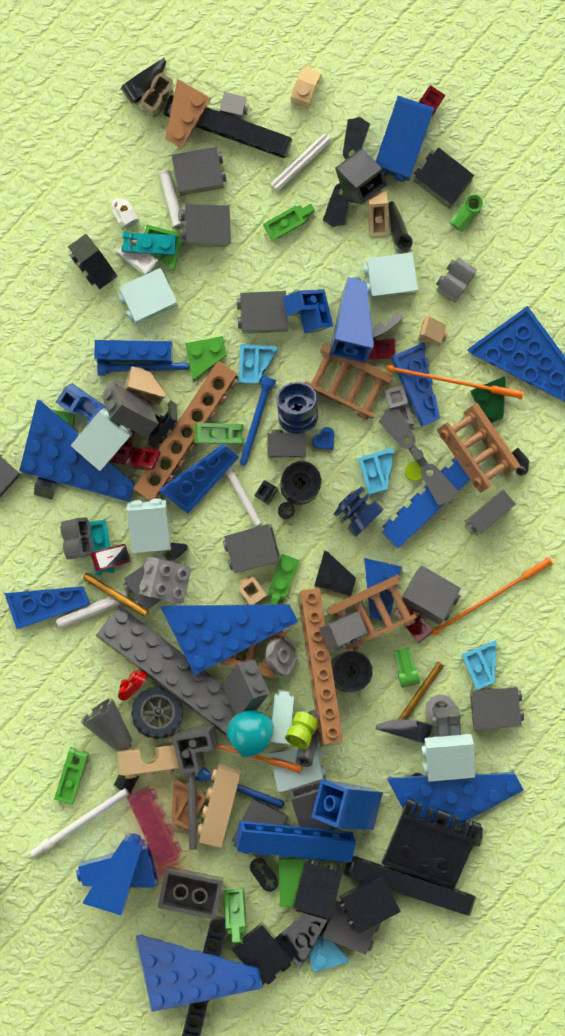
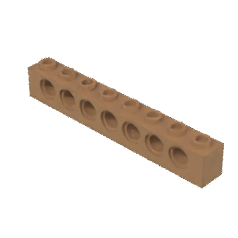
[133,361,238,500]
[297,588,343,747]

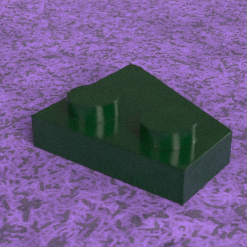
[470,376,505,423]

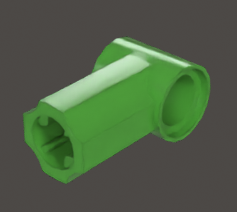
[449,195,483,232]
[394,647,420,688]

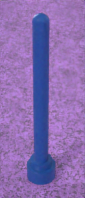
[97,361,189,376]
[240,376,276,466]
[196,766,284,808]

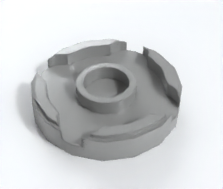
[266,637,297,675]

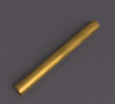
[83,573,149,617]
[397,662,444,720]

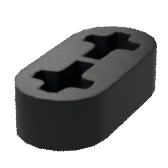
[250,858,278,892]

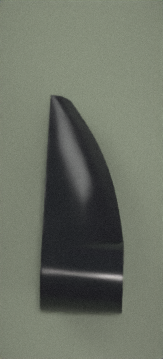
[120,58,167,104]
[388,201,413,254]
[375,719,432,743]

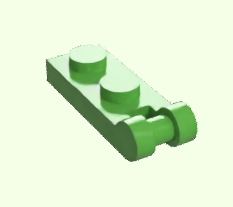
[194,423,244,444]
[54,747,89,805]

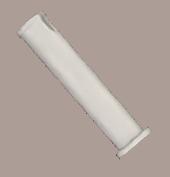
[158,170,181,229]

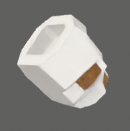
[111,198,139,230]

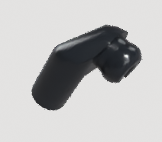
[511,447,529,476]

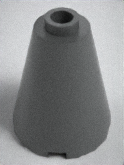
[81,698,132,751]

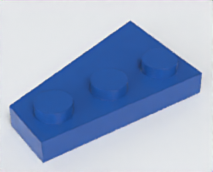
[364,558,402,621]

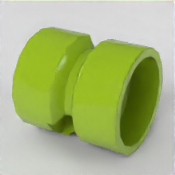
[285,712,319,749]

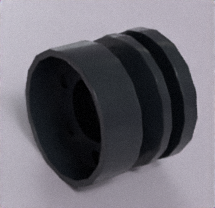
[280,461,322,505]
[331,651,373,692]

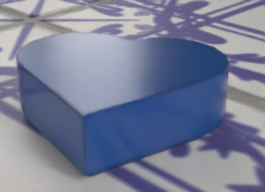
[312,427,334,450]

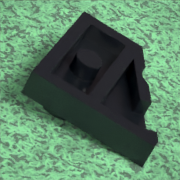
[148,400,178,448]
[314,550,356,596]

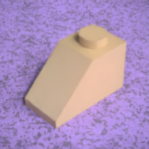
[291,67,321,109]
[367,191,389,237]
[418,316,448,346]
[124,367,165,405]

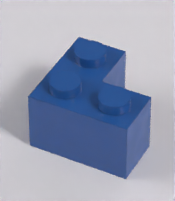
[283,289,333,333]

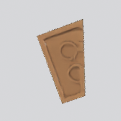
[165,79,211,149]

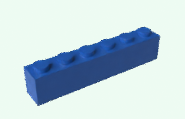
[381,457,482,549]
[235,821,356,863]

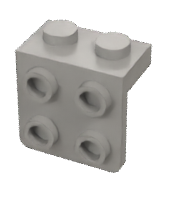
[139,556,191,604]

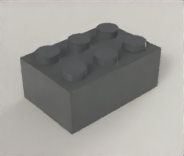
[158,866,224,920]

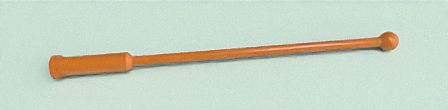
[387,365,524,400]
[432,557,553,635]
[169,732,302,774]

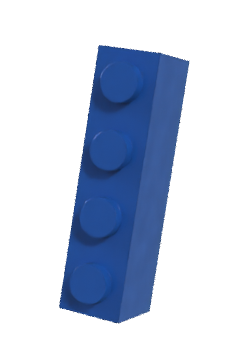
[94,340,173,363]

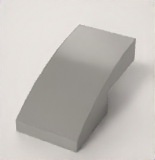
[372,312,403,339]
[384,386,414,426]

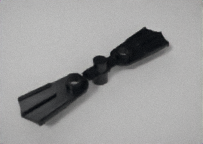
[323,116,370,228]

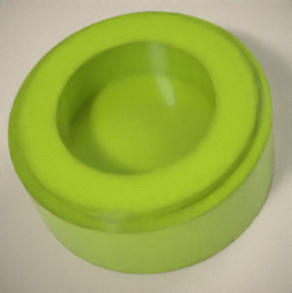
[405,462,423,481]

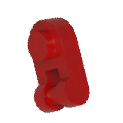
[118,670,146,701]

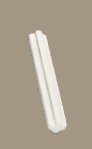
[271,134,331,191]
[56,591,129,629]

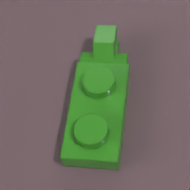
[263,204,315,242]
[268,554,300,605]
[224,888,247,945]

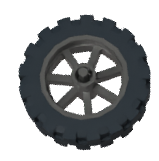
[131,686,184,739]

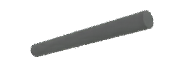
[188,772,197,850]

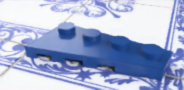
[390,342,440,427]
[159,444,239,514]
[4,586,90,629]

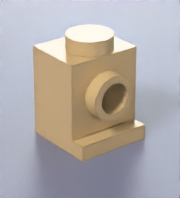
[238,576,267,605]

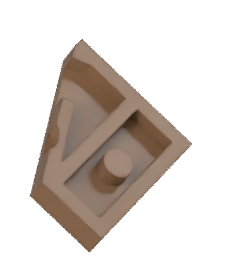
[172,778,207,830]

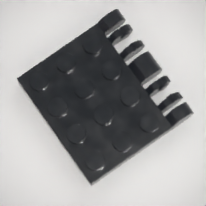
[382,798,481,889]

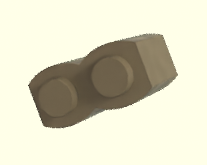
[141,73,174,118]

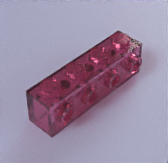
[126,785,182,868]

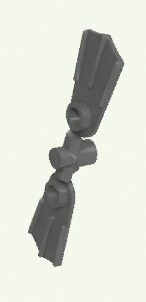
[379,408,458,506]

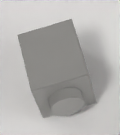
[220,92,249,120]

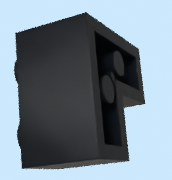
[68,234,118,290]

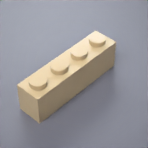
[197,764,241,848]

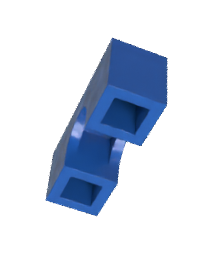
[56,383,107,425]

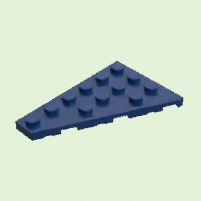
[467,306,565,402]
[19,399,135,502]
[160,605,298,675]
[387,772,524,827]
[136,934,263,1012]

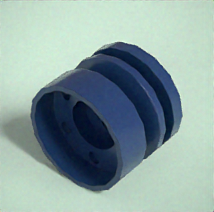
[276,382,318,434]
[333,486,384,537]

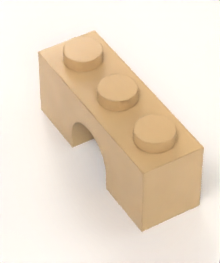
[116,744,179,779]

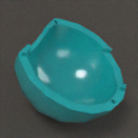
[226,710,274,757]

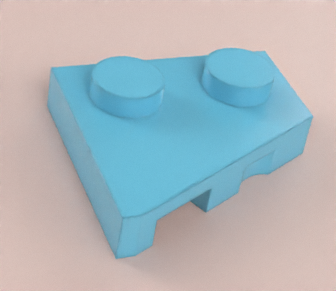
[238,344,277,384]
[358,448,394,495]
[461,640,497,690]
[309,936,349,972]

